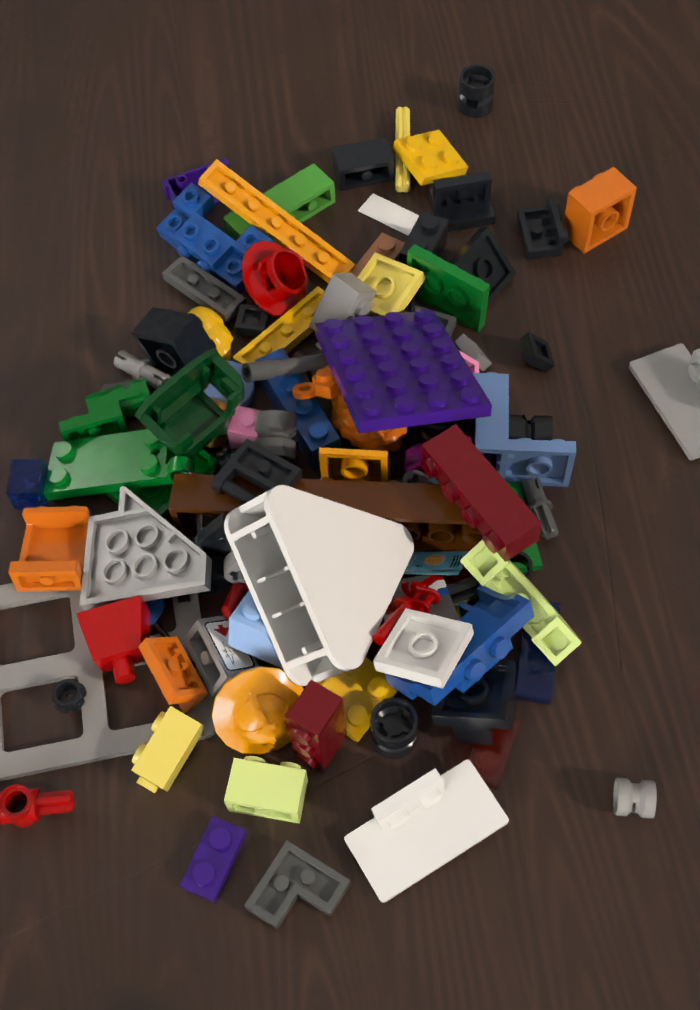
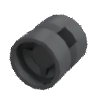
[254,410,297,463]

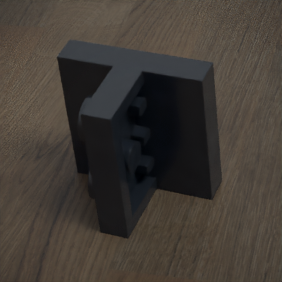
[428,171,496,232]
[449,226,516,307]

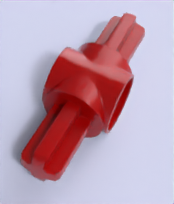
[0,784,75,828]

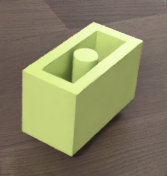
[224,756,308,824]

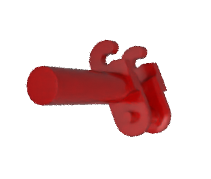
[372,581,441,646]

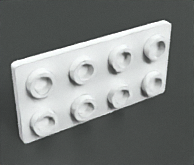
[344,759,509,903]

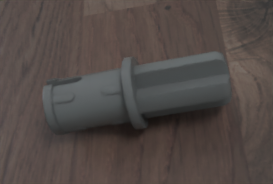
[520,477,559,540]

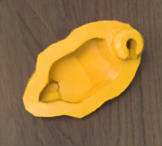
[188,306,233,360]

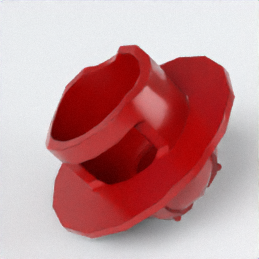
[241,240,309,317]

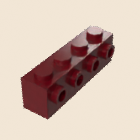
[420,424,542,562]

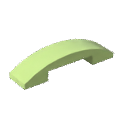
[460,539,582,666]

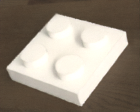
[373,608,474,689]

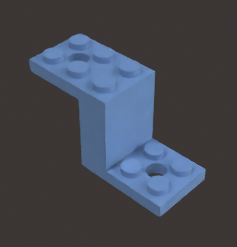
[473,372,576,487]

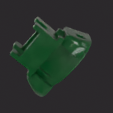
[135,349,245,461]

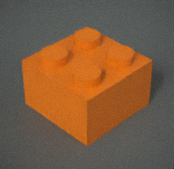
[563,167,637,254]

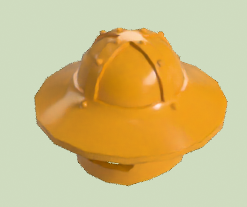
[212,666,304,755]

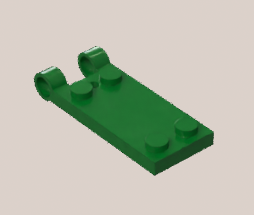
[43,429,195,501]

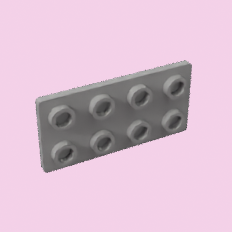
[629,343,700,460]

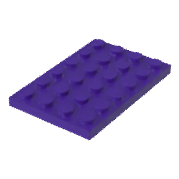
[315,309,492,433]

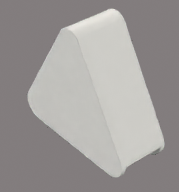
[224,485,414,686]

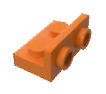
[138,636,208,713]

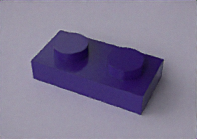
[179,816,247,904]

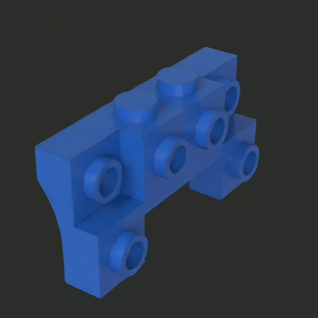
[156,182,273,294]
[384,585,534,706]

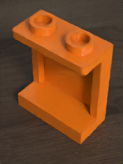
[8,505,91,592]

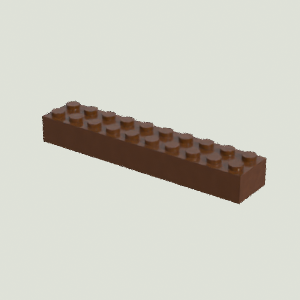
[168,472,512,552]

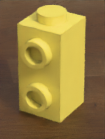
[131,706,205,793]

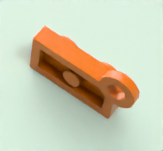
[292,365,341,400]

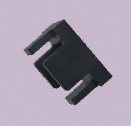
[432,660,518,745]

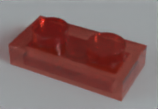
[469,719,521,790]

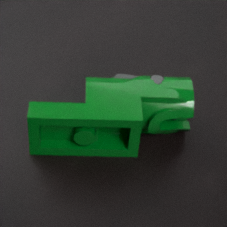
[58,377,150,441]

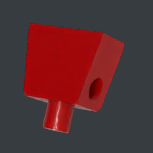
[76,595,150,684]

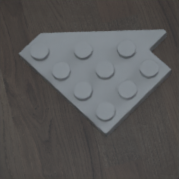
[79,486,212,611]

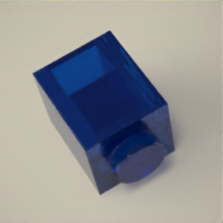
[6,459,48,510]

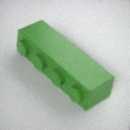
[223,163,336,241]

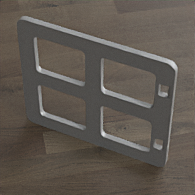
[0,583,216,781]

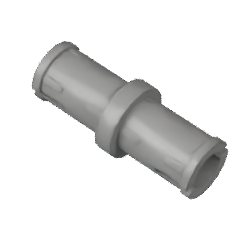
[114,350,172,389]

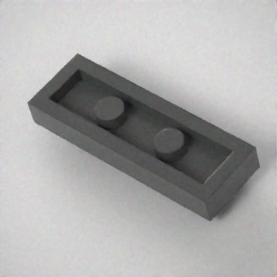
[162,255,247,323]

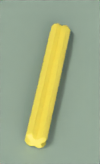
[395,106,410,193]

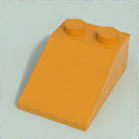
[319,447,391,482]

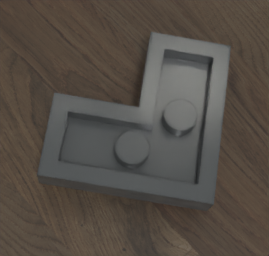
[244,840,351,930]

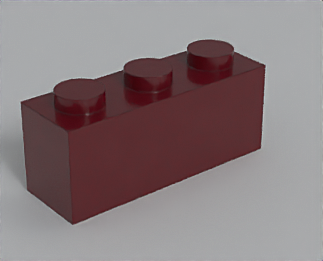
[286,680,347,772]

